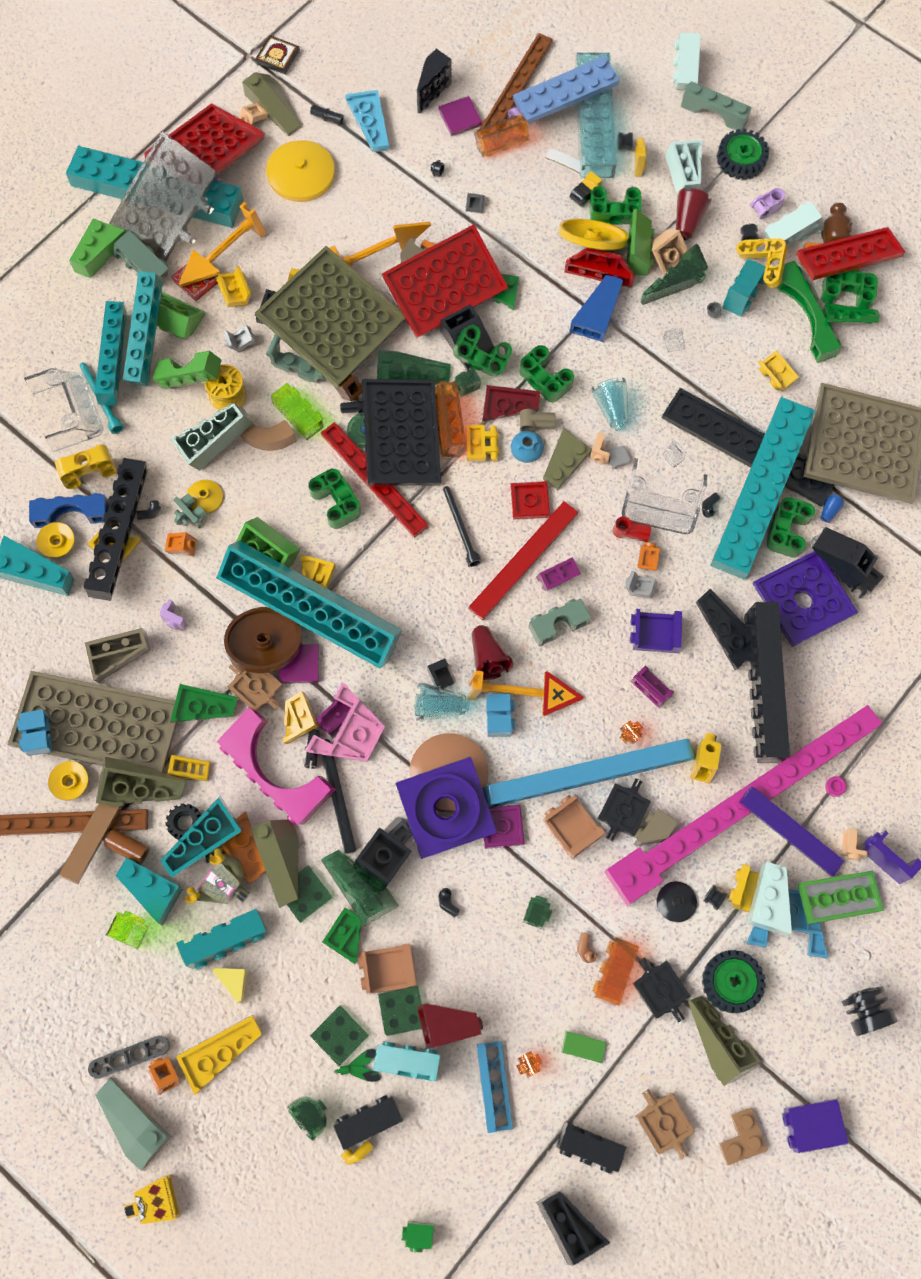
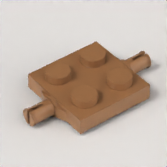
[227,663,283,711]
[635,1089,695,1159]

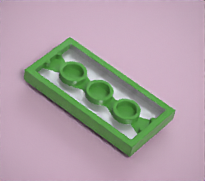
[797,871,884,924]

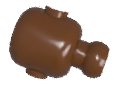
[821,203,853,243]

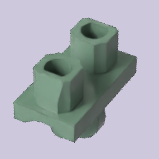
[173,493,207,528]

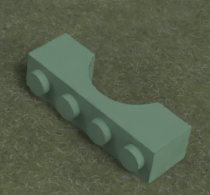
[681,81,752,132]

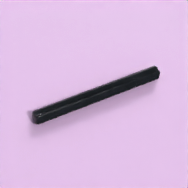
[322,739,356,854]

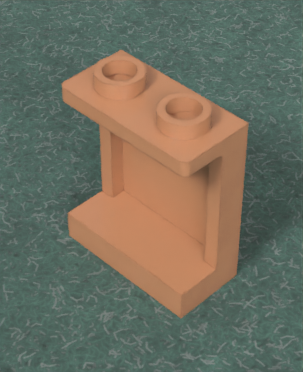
[543,795,605,859]
[358,943,417,995]

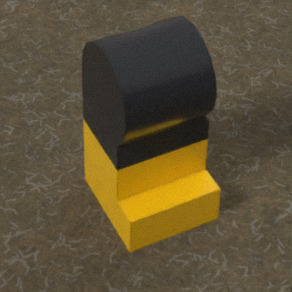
[569,171,602,206]

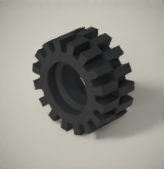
[165,803,201,840]

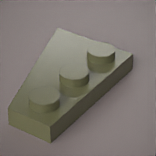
[543,428,592,490]

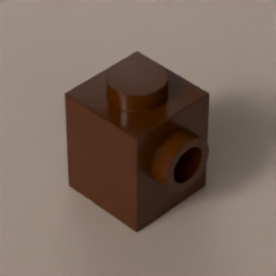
[334,374,362,401]

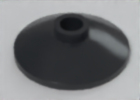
[656,881,697,922]

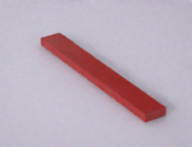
[321,422,428,538]
[468,501,578,621]

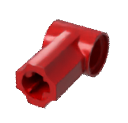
[612,516,652,542]

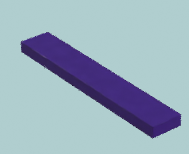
[739,786,844,877]

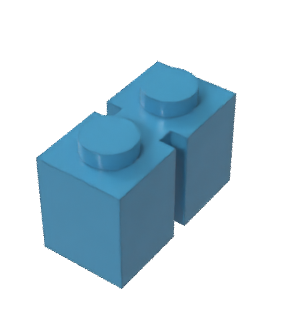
[486,694,515,737]
[17,709,53,756]

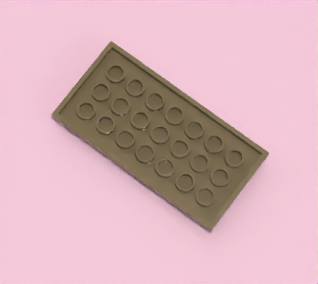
[7,671,178,772]

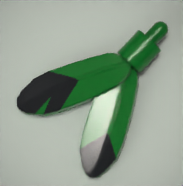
[334,1049,380,1082]

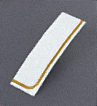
[544,148,591,178]

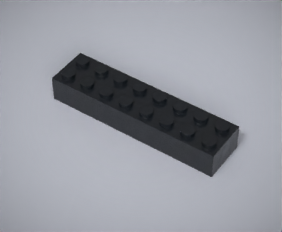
[744,602,790,763]

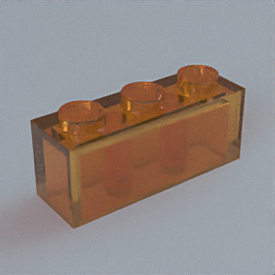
[474,114,530,157]
[592,937,639,1007]

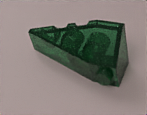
[640,243,708,305]
[377,350,451,385]
[321,850,399,927]

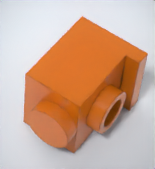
[148,1057,179,1096]

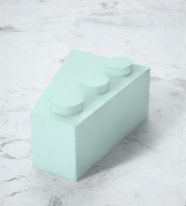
[673,33,700,90]
[665,140,703,195]
[765,201,822,250]
[746,862,792,936]

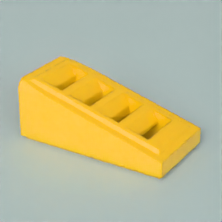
[167,755,211,781]

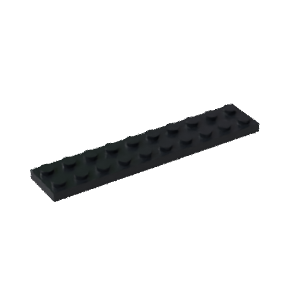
[661,388,834,507]

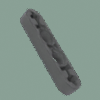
[88,1036,170,1079]

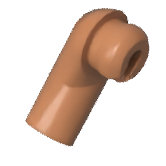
[577,932,597,963]

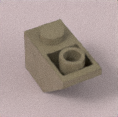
[634,808,678,846]

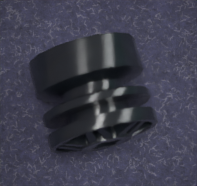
[841,986,898,1036]

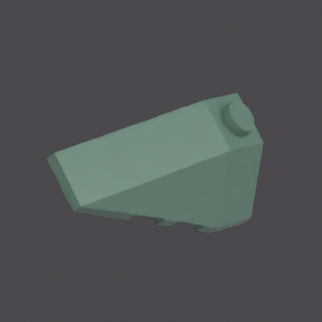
[95,1078,172,1171]

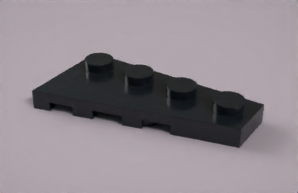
[695,588,749,670]

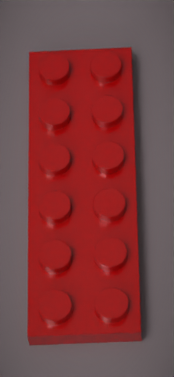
[796,227,905,281]

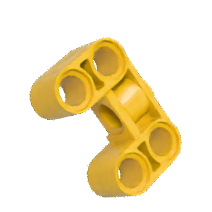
[55,444,117,489]

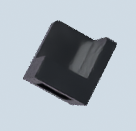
[427,658,454,691]

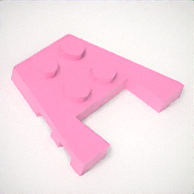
[305,682,385,762]

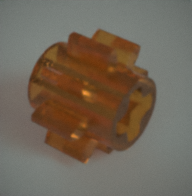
[620,720,644,745]
[516,1051,543,1078]

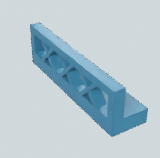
[476,1041,513,1133]

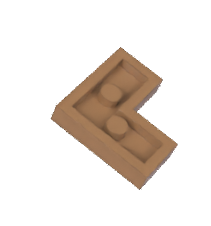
[718,1108,768,1165]

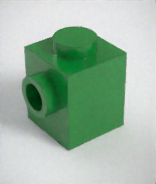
[402,1221,434,1253]

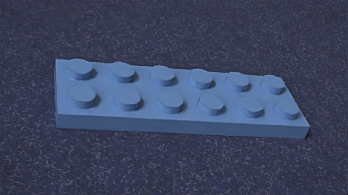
[513,55,620,124]

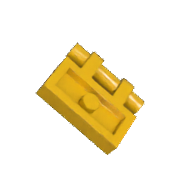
[466,425,500,462]

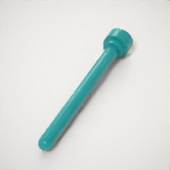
[80,362,125,434]

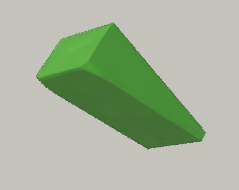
[561,1031,606,1063]

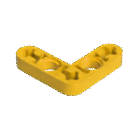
[736,238,787,288]

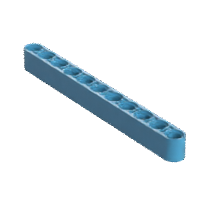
[483,739,695,808]

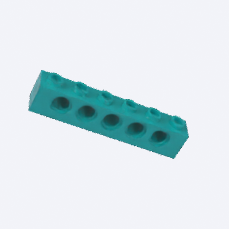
[123,271,163,386]
[95,301,127,406]

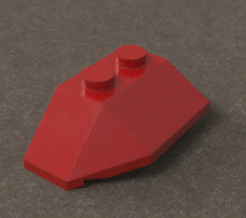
[564,248,635,288]

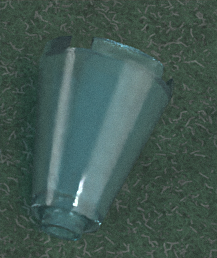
[591,378,628,431]
[415,683,469,722]

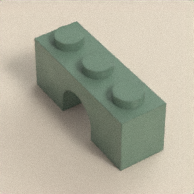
[529,598,591,647]

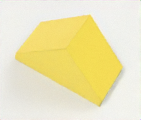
[212,968,247,1004]

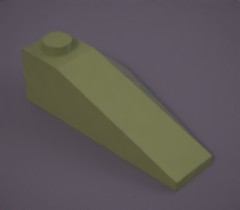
[242,72,301,136]
[96,757,186,806]
[250,819,299,908]
[688,996,762,1086]

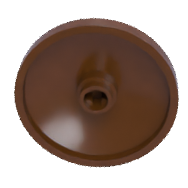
[224,607,302,673]

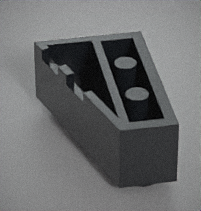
[556,1122,627,1175]
[536,1191,611,1266]

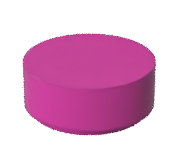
[825,776,847,797]

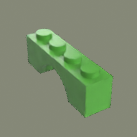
[152,350,222,389]

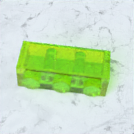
[270,383,324,440]
[106,910,149,949]

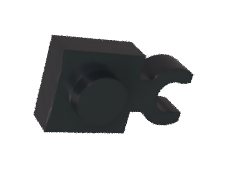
[851,567,884,599]

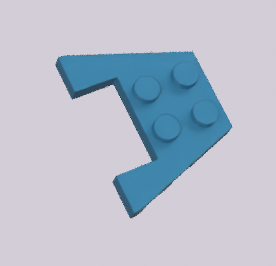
[746,889,828,959]

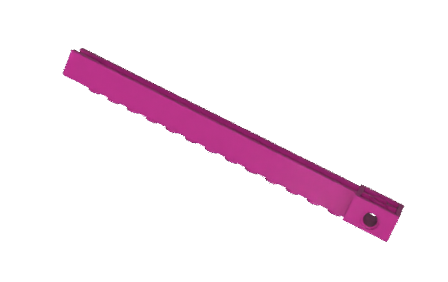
[604,705,882,906]

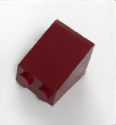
[416,1003,483,1049]

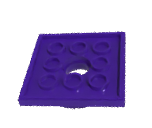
[752,551,858,648]
[395,757,497,859]

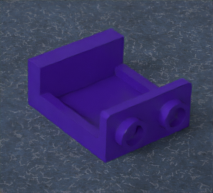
[630,608,682,653]
[863,830,921,884]
[782,1099,849,1153]

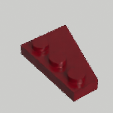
[482,385,541,422]

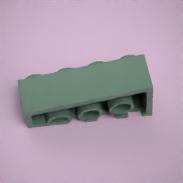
[170,403,254,471]

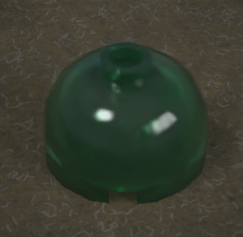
[286,1096,327,1142]

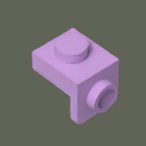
[160,599,187,631]

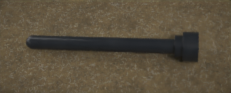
[443,486,482,567]

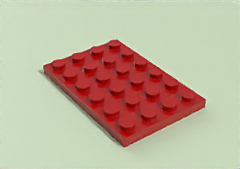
[144,103,265,189]
[381,224,508,339]

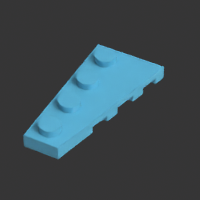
[345,90,389,152]

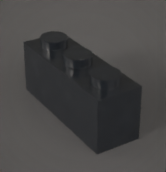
[333,1095,403,1151]

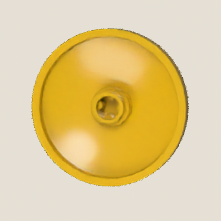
[266,140,335,202]
[558,218,629,250]

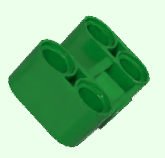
[589,186,642,225]
[821,270,878,309]
[453,325,512,376]
[519,345,574,402]
[308,468,361,529]
[767,497,815,558]

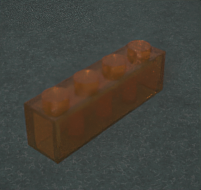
[435,381,467,457]

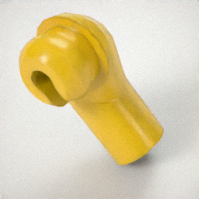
[341,1141,374,1165]

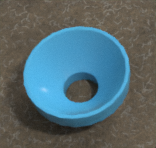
[511,430,544,463]

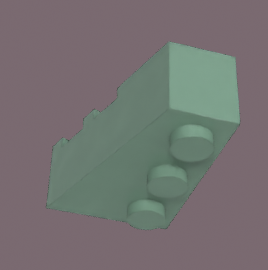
[114,230,169,279]

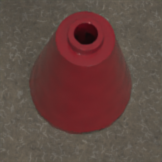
[676,188,712,241]
[471,625,514,680]

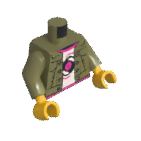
[184,849,250,904]

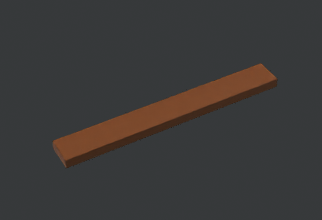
[479,33,553,140]
[0,809,148,836]

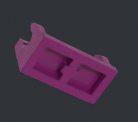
[536,557,581,591]
[631,665,674,708]
[316,700,351,738]

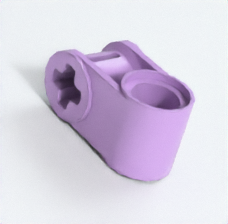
[750,188,785,219]

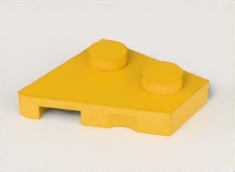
[282,692,318,744]

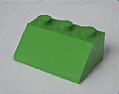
[627,209,654,276]
[157,292,205,339]
[236,517,300,568]

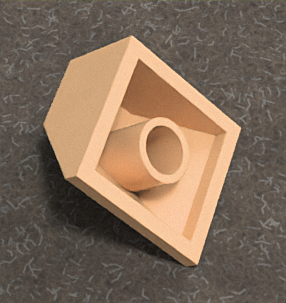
[652,230,692,280]

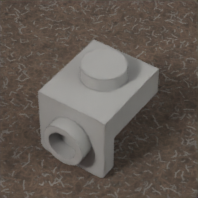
[224,325,256,352]
[626,571,658,599]

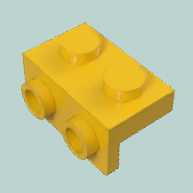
[216,266,251,307]
[758,350,799,392]
[729,864,759,912]

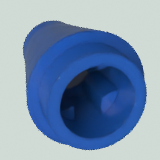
[820,494,845,523]

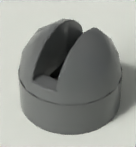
[707,302,721,318]

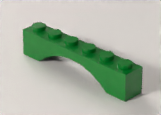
[773,261,841,363]

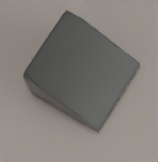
[465,193,485,213]
[384,817,413,844]

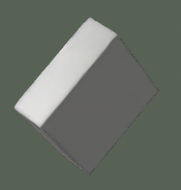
[607,445,631,469]

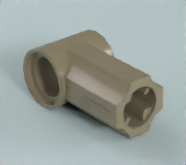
[520,409,556,432]

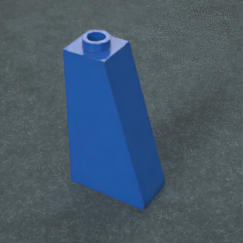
[569,275,623,342]

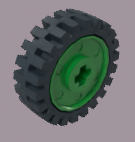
[717,129,769,180]
[702,950,766,1013]

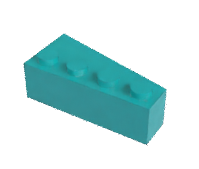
[0,535,75,596]
[160,796,242,878]
[176,909,268,971]

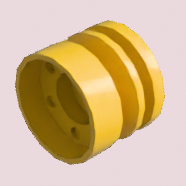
[205,364,247,411]

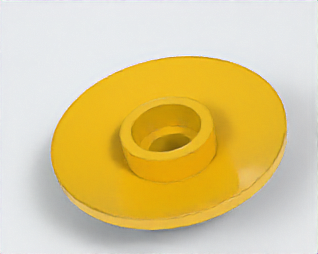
[186,480,223,514]
[36,522,75,558]
[48,761,89,801]

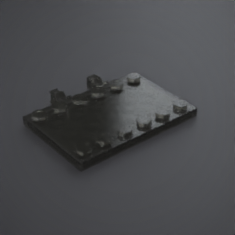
[109,131,219,262]

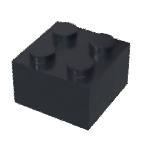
[354,827,412,887]

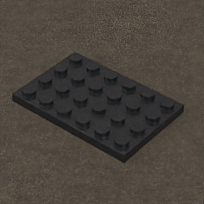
[362,379,441,485]

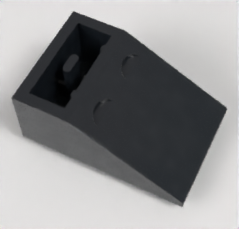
[417,48,452,114]
[440,304,494,372]
[811,527,878,588]

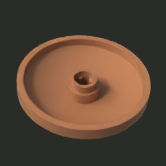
[410,733,488,812]

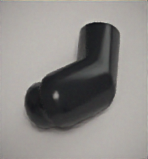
[702,492,720,518]

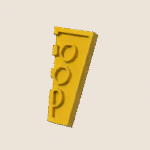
[176,1015,262,1095]

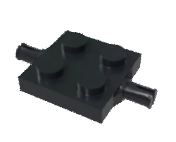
[597,778,651,842]
[632,957,690,1023]

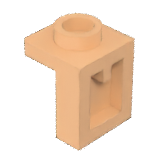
[239,103,268,126]
[590,432,610,464]
[842,828,868,861]

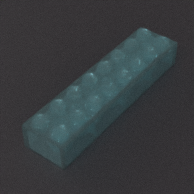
[575,52,616,178]

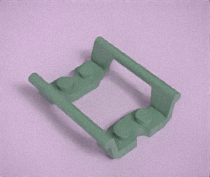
[266,334,324,382]

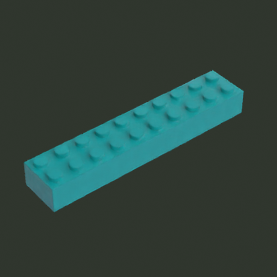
[65,145,244,228]
[710,397,816,580]
[216,541,402,669]

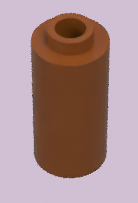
[103,829,150,865]

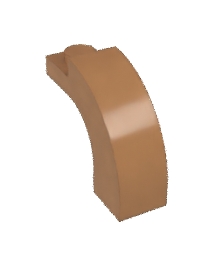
[240,420,296,451]

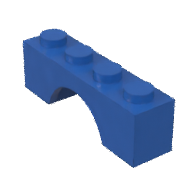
[29,493,109,528]

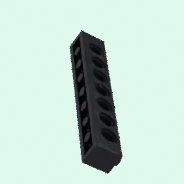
[84,458,148,601]

